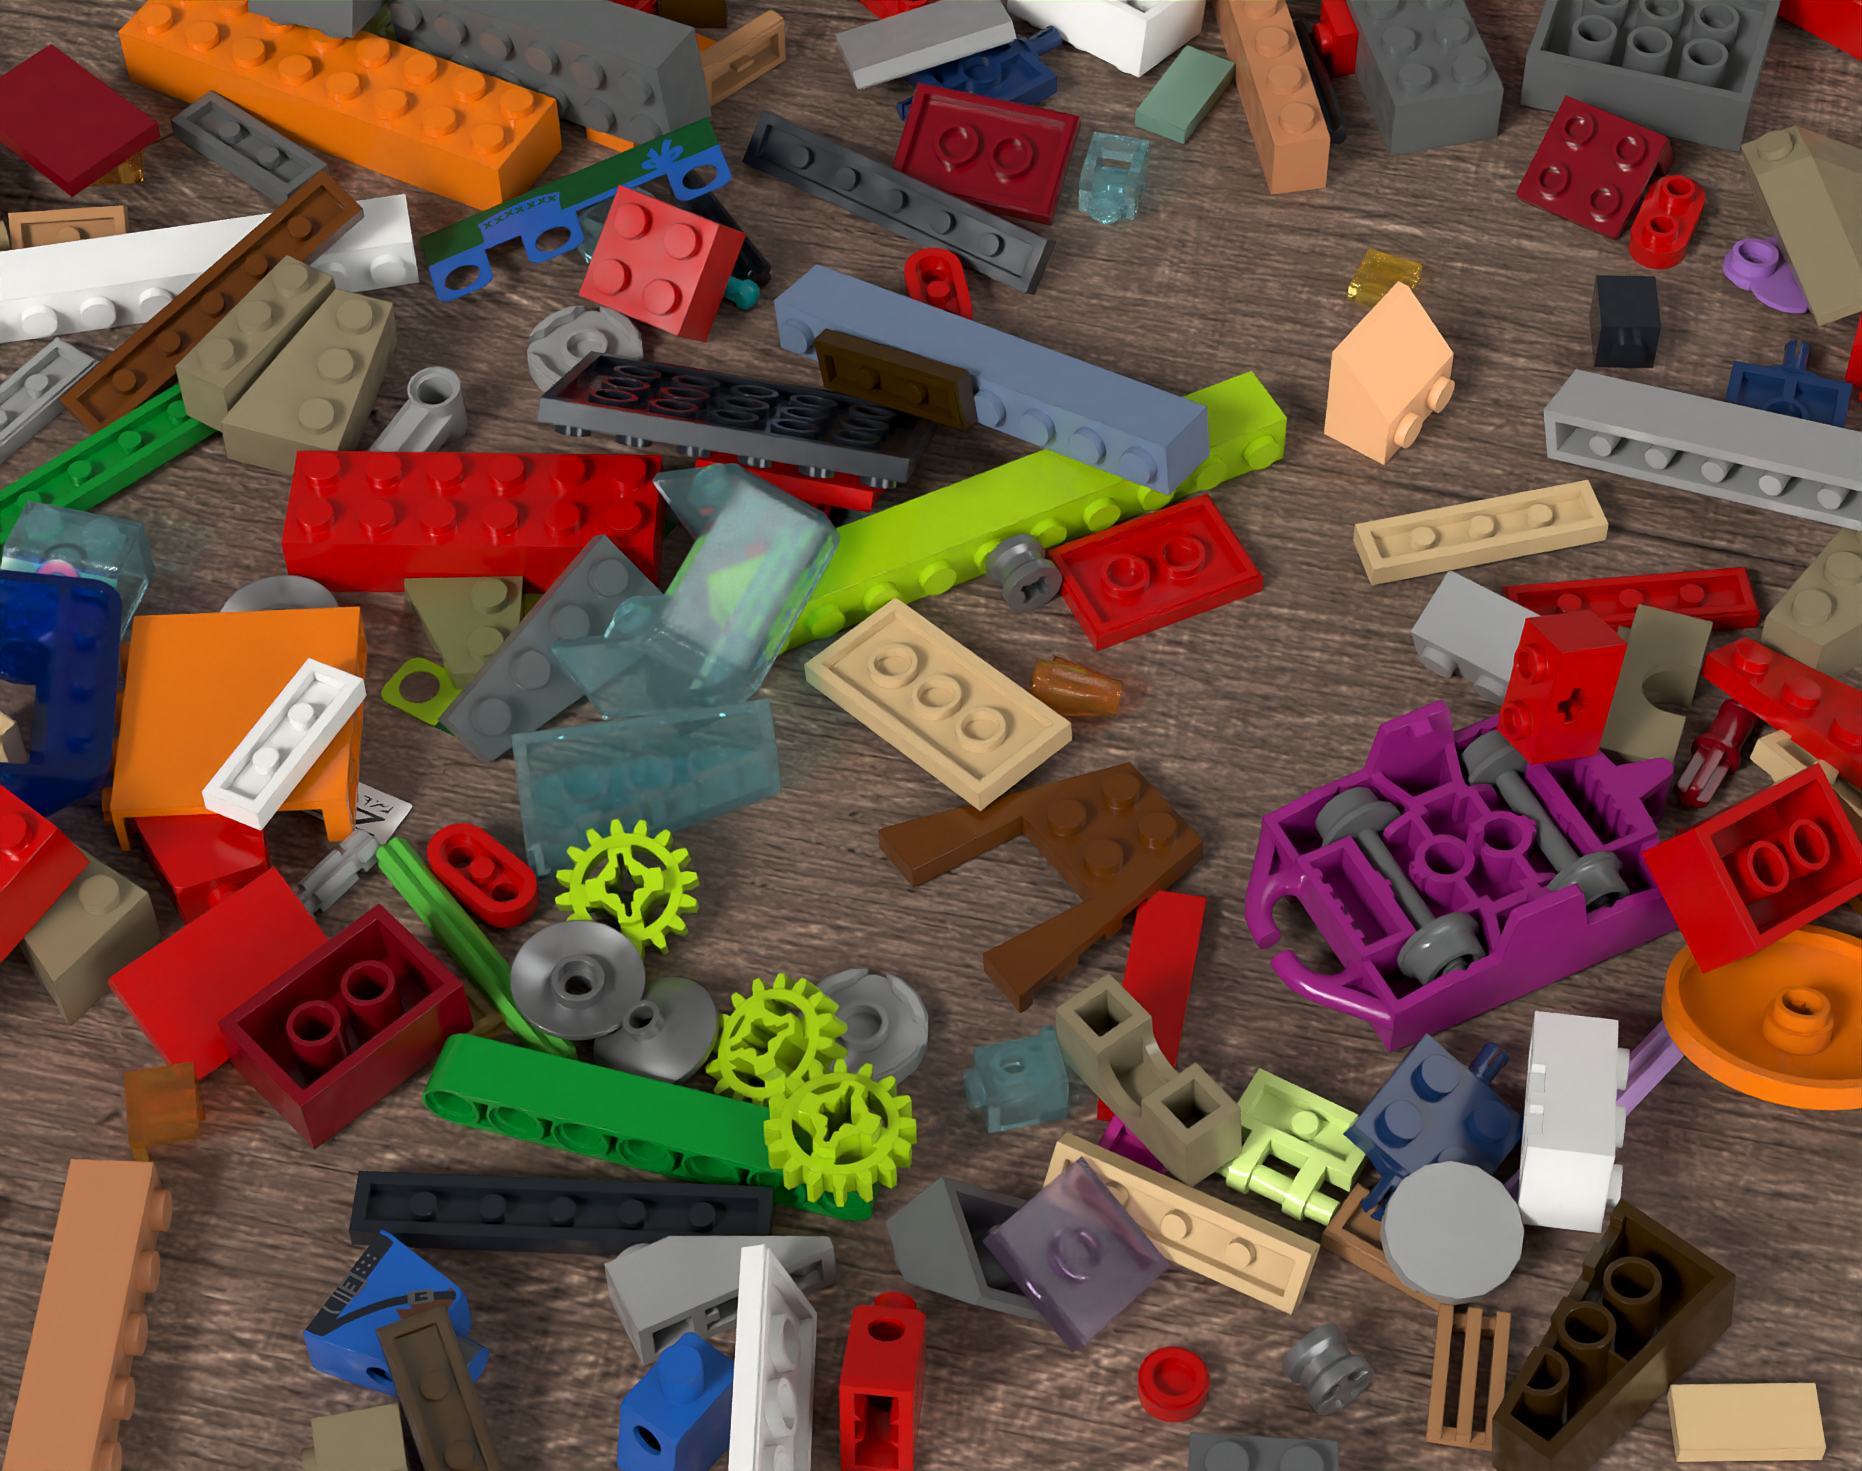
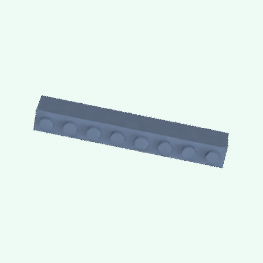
[774,264,1210,495]

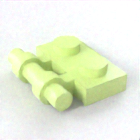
[1215,1068,1370,1226]

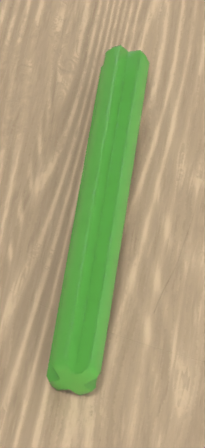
[376,837,578,1061]

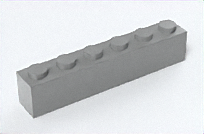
[1543,369,1862,531]

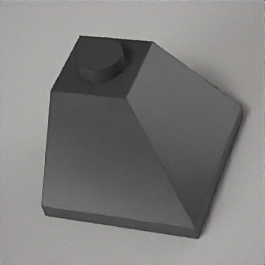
[885,1176,1078,1329]

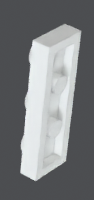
[202,658,367,831]

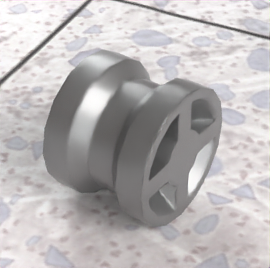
[986,534,1062,612]
[1282,1324,1374,1415]

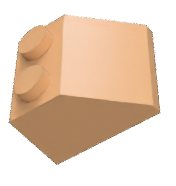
[1324,281,1455,465]

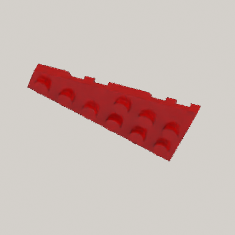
[1699,637,1862,791]

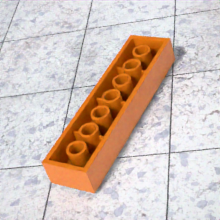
[118,0,562,211]

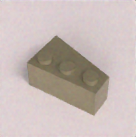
[220,289,398,475]
[1760,527,1862,679]
[17,842,162,1027]

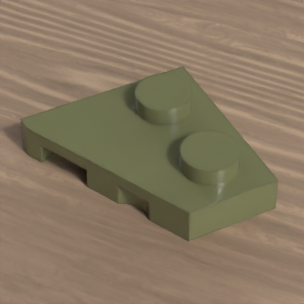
[404,576,526,689]

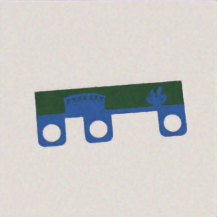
[420,116,731,302]

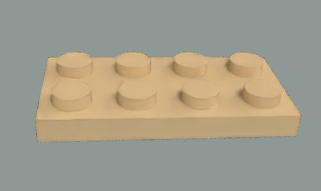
[804,597,1072,811]

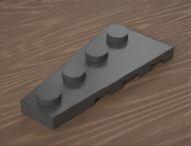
[438,534,688,762]

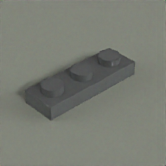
[171,90,330,205]

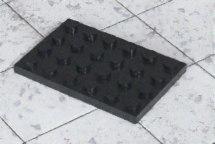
[537,351,937,488]

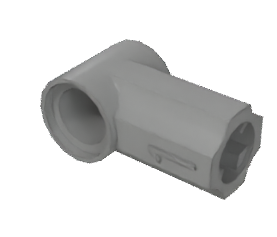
[368,366,468,452]

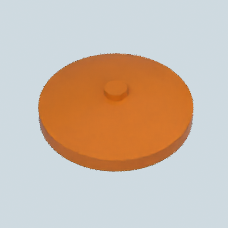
[1661,924,1862,1110]

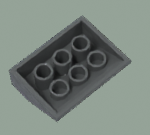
[1520,0,1781,152]

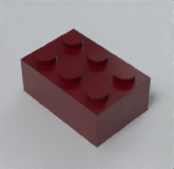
[218,903,474,1150]

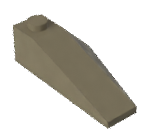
[1740,125,1862,327]

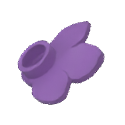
[1722,237,1808,313]

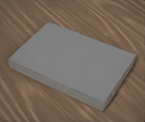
[835,0,1017,90]

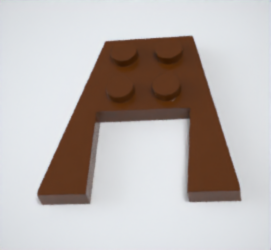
[878,762,1203,1013]

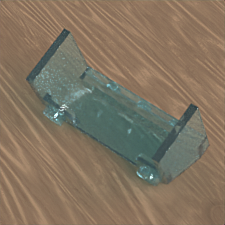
[551,463,840,719]

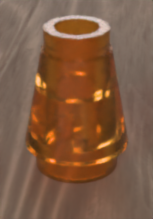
[1029,655,1122,717]

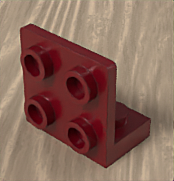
[1516,95,1676,240]

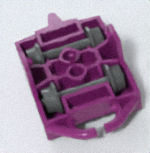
[1245,700,1677,1053]

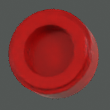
[1137,1346,1210,1422]

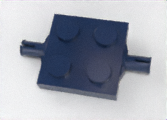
[896,25,1062,122]
[1724,340,1853,428]
[1343,1033,1524,1221]

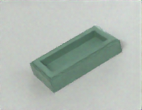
[1135,45,1236,144]

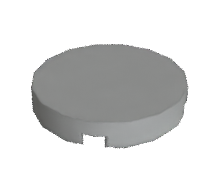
[527,305,644,392]
[797,969,928,1085]
[1379,1161,1524,1305]

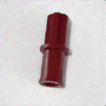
[1674,698,1759,809]

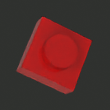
[1312,0,1359,77]

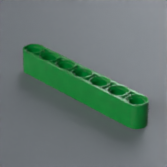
[422,1033,882,1222]

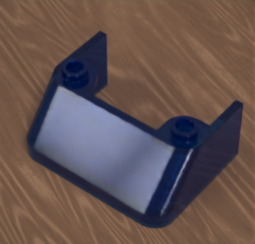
[0,569,122,819]

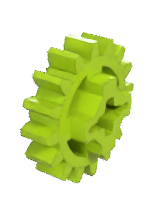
[555,819,700,963]
[705,973,848,1108]
[764,1059,917,1207]

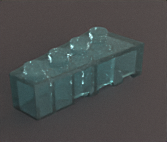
[511,698,781,883]

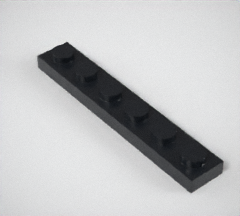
[742,110,1056,295]
[349,1171,775,1256]

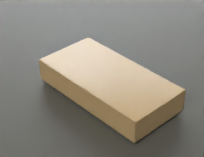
[1667,1383,1826,1462]

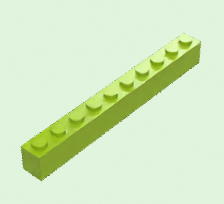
[706,371,1287,665]

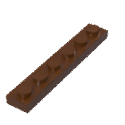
[60,169,365,435]

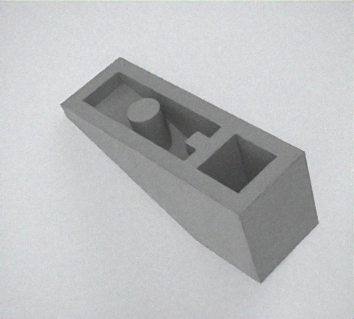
[604,1236,836,1366]

